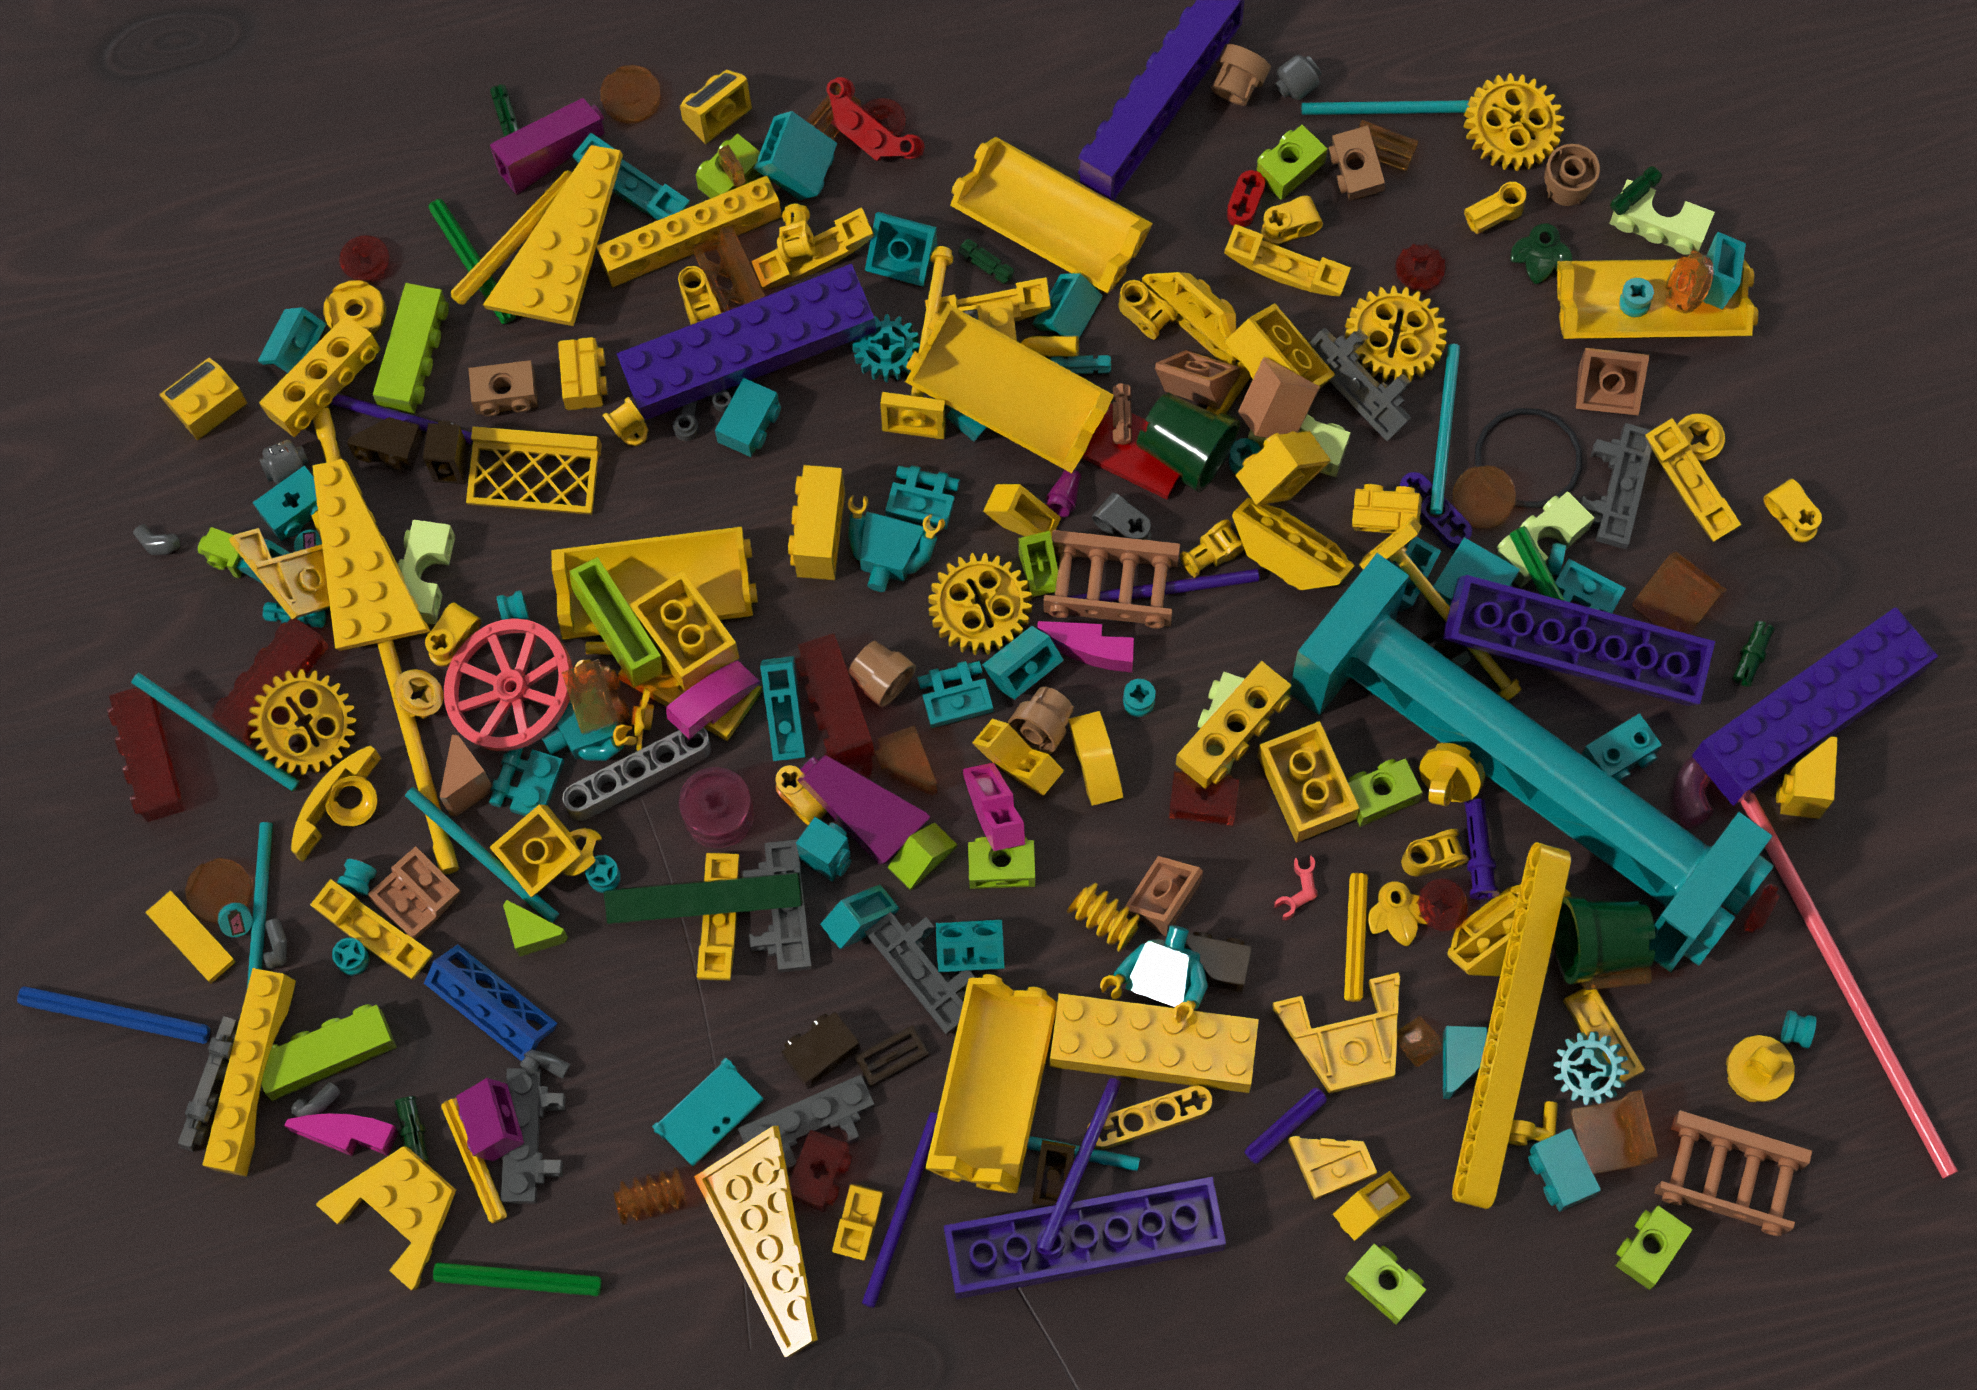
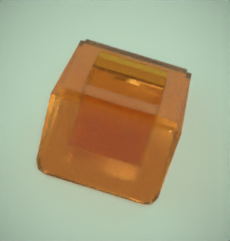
[1397,1016,1443,1067]

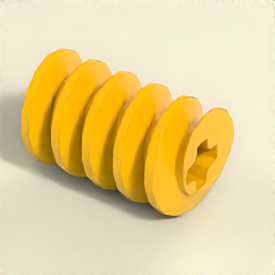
[1067,882,1140,953]

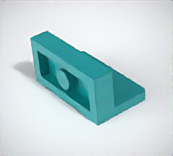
[1032,273,1102,338]
[258,307,327,373]

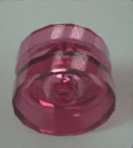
[679,767,754,848]

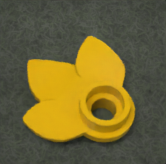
[631,688,654,751]
[1368,881,1433,946]

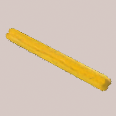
[451,170,572,305]

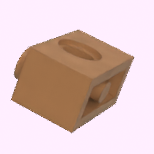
[1328,125,1385,201]
[468,360,538,416]

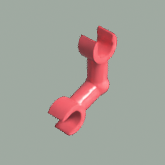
[1274,855,1318,920]

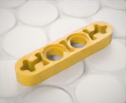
[1087,1085,1212,1150]

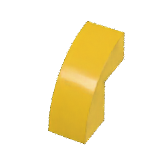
[1068,711,1123,806]
[972,719,1064,795]

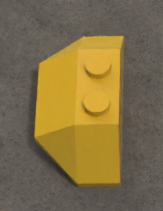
[1142,272,1236,366]
[1232,497,1355,590]
[1447,884,1572,976]

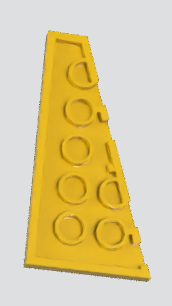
[483,145,623,326]

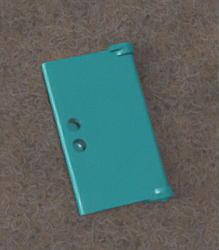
[652,1057,764,1167]

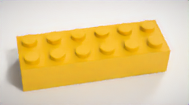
[1050,993,1259,1093]

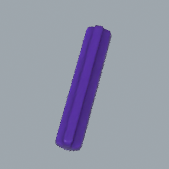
[1245,1087,1327,1164]

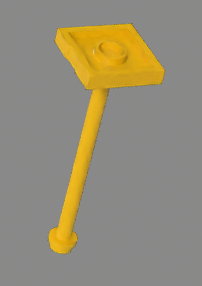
[880,246,953,439]
[1359,517,1522,701]

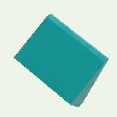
[865,212,938,287]

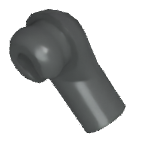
[133,524,180,555]
[263,918,287,969]
[520,1050,571,1079]
[291,1082,341,1117]

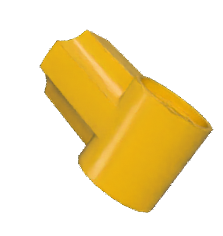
[1464,182,1526,234]

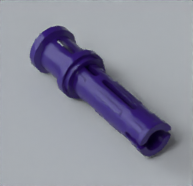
[1464,798,1500,900]

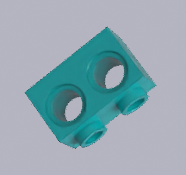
[936,920,1005,972]

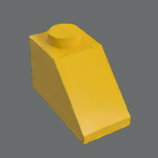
[983,484,1061,537]
[1333,1171,1411,1241]

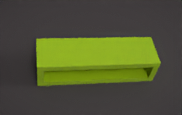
[373,283,449,414]
[569,557,662,688]
[261,1004,397,1101]

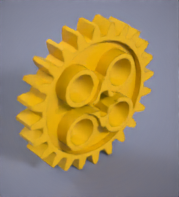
[1463,73,1564,171]
[1344,286,1447,382]
[928,553,1032,655]
[248,669,356,775]

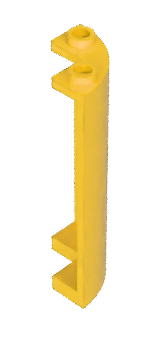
[950,137,1153,294]
[1557,259,1758,339]
[905,303,1114,473]
[551,527,758,640]
[926,974,1058,1193]

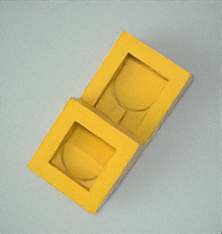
[832,1184,884,1261]

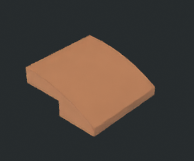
[368,846,461,940]

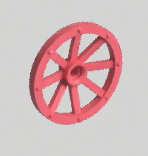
[444,619,573,751]

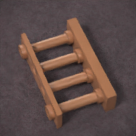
[1044,530,1180,628]
[1654,1111,1812,1236]

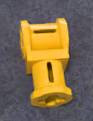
[777,204,816,264]
[603,397,648,446]
[1179,519,1245,578]

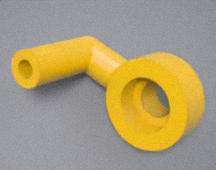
[1508,1101,1558,1146]

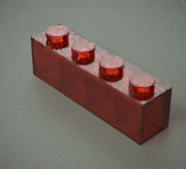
[211,618,329,746]
[795,633,876,766]
[107,687,185,822]

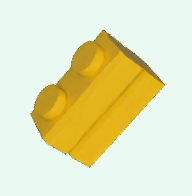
[558,337,608,410]
[1352,484,1422,534]

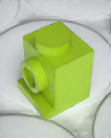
[198,527,242,578]

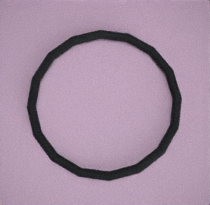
[1475,408,1582,508]

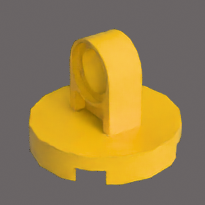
[1419,743,1485,807]
[1726,1035,1795,1103]

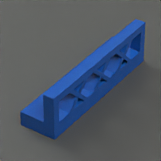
[424,944,558,1061]

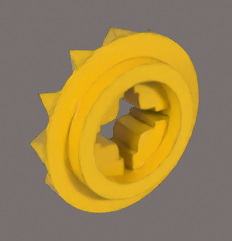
[1677,414,1725,463]
[393,669,444,719]

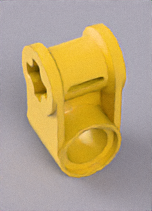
[1261,196,1323,245]
[678,266,721,325]
[1118,280,1177,340]
[1763,479,1822,542]
[425,602,482,667]
[775,765,827,825]
[1401,829,1469,877]

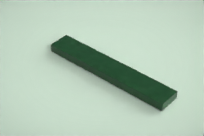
[603,872,803,924]

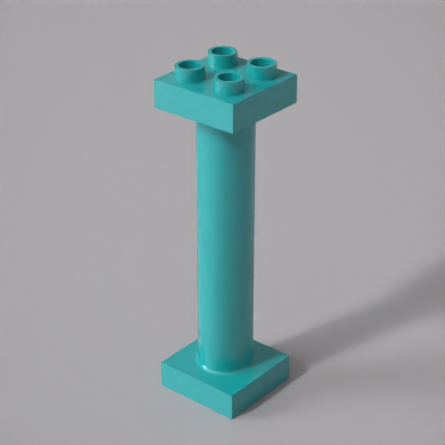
[1290,553,1774,972]

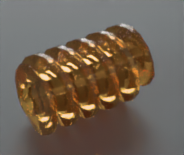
[613,1167,688,1225]

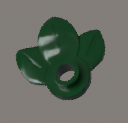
[1510,223,1572,284]

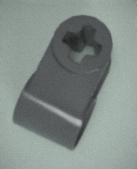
[1091,493,1152,541]

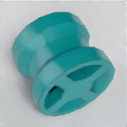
[1619,278,1654,317]
[1229,438,1261,474]
[496,590,530,620]
[1123,678,1156,717]
[585,855,621,893]
[337,859,377,896]
[332,937,370,976]
[1781,1010,1816,1049]

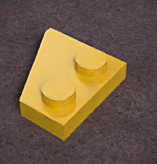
[1288,1136,1377,1200]

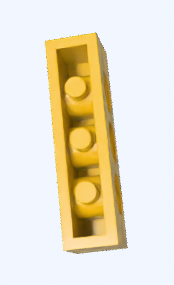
[259,315,381,438]
[1176,661,1292,789]

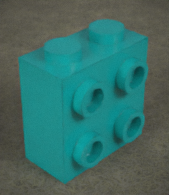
[754,111,837,200]
[1433,537,1520,606]

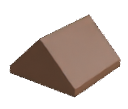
[1576,348,1649,416]
[1155,350,1240,409]
[1238,357,1320,438]
[440,735,492,817]
[1124,856,1203,937]

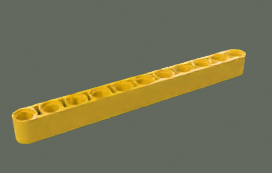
[1452,842,1571,1209]

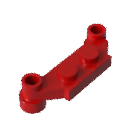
[826,77,925,161]

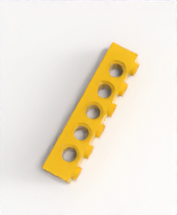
[596,175,782,288]

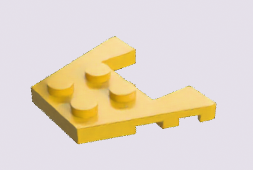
[229,511,330,620]
[1272,972,1400,1094]
[316,1146,456,1290]

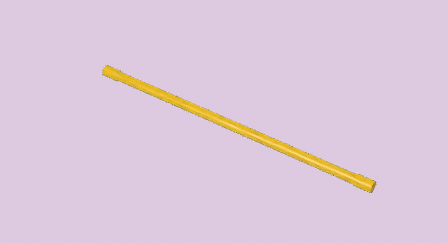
[313,408,459,875]

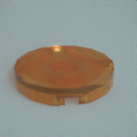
[600,65,661,124]
[1665,251,1714,314]
[1452,465,1516,529]
[185,858,253,924]

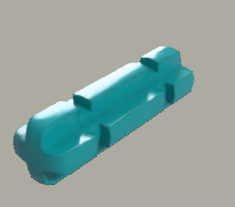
[1050,355,1111,374]
[263,602,326,628]

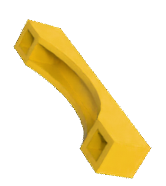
[202,968,296,1177]

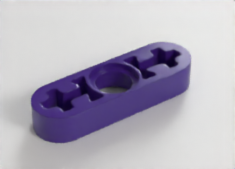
[1400,472,1472,549]

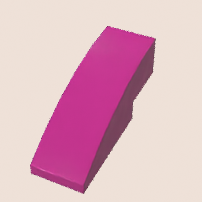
[1037,621,1134,672]
[666,660,760,739]
[963,763,1025,851]
[284,1113,398,1156]

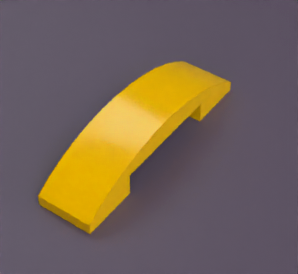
[751,207,875,289]
[1224,224,1351,297]
[925,277,1051,322]
[1645,418,1741,542]
[291,746,381,862]
[697,853,739,981]
[310,879,433,980]

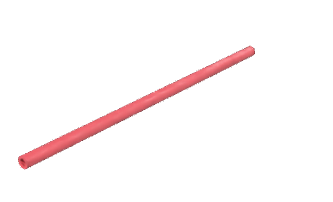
[1741,792,1958,1179]

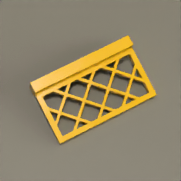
[466,426,602,515]

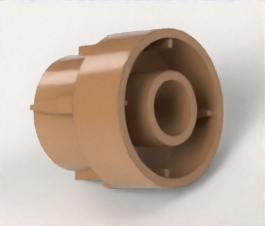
[1211,44,1271,106]
[1544,144,1600,206]
[848,641,916,708]
[1008,686,1074,754]

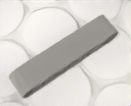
[562,727,712,821]

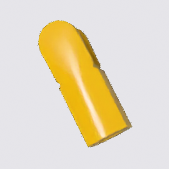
[1021,336,1079,357]

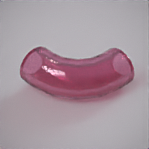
[1673,756,1714,829]

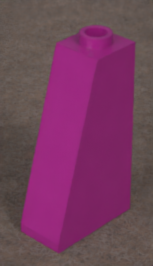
[490,98,605,195]
[797,755,930,864]

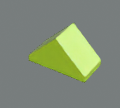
[1018,531,1058,597]
[888,822,958,891]
[503,900,568,956]

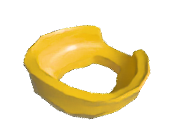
[325,776,377,826]
[563,828,602,876]

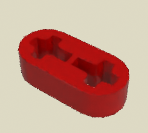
[1227,170,1265,227]

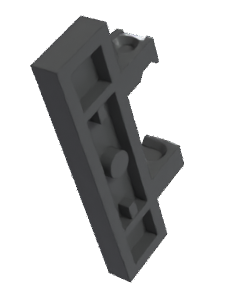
[1309,328,1412,441]
[1579,423,1652,549]
[742,839,811,973]
[865,912,976,1036]
[178,1016,238,1152]
[501,1068,566,1204]
[738,1074,875,1172]

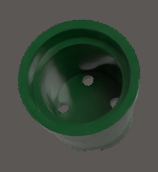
[1136,392,1240,493]
[1554,897,1656,984]

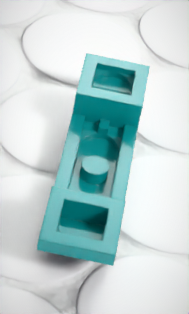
[572,133,690,220]

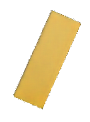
[145,890,236,984]
[1563,983,1645,1088]

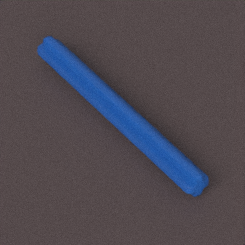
[17,986,211,1044]

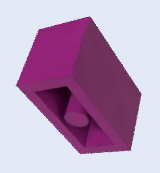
[456,1078,524,1161]

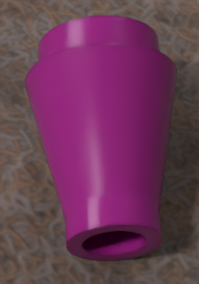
[1045,469,1081,517]

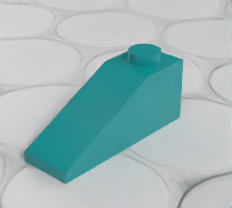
[760,656,806,761]

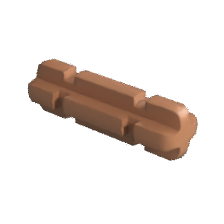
[1113,383,1132,445]

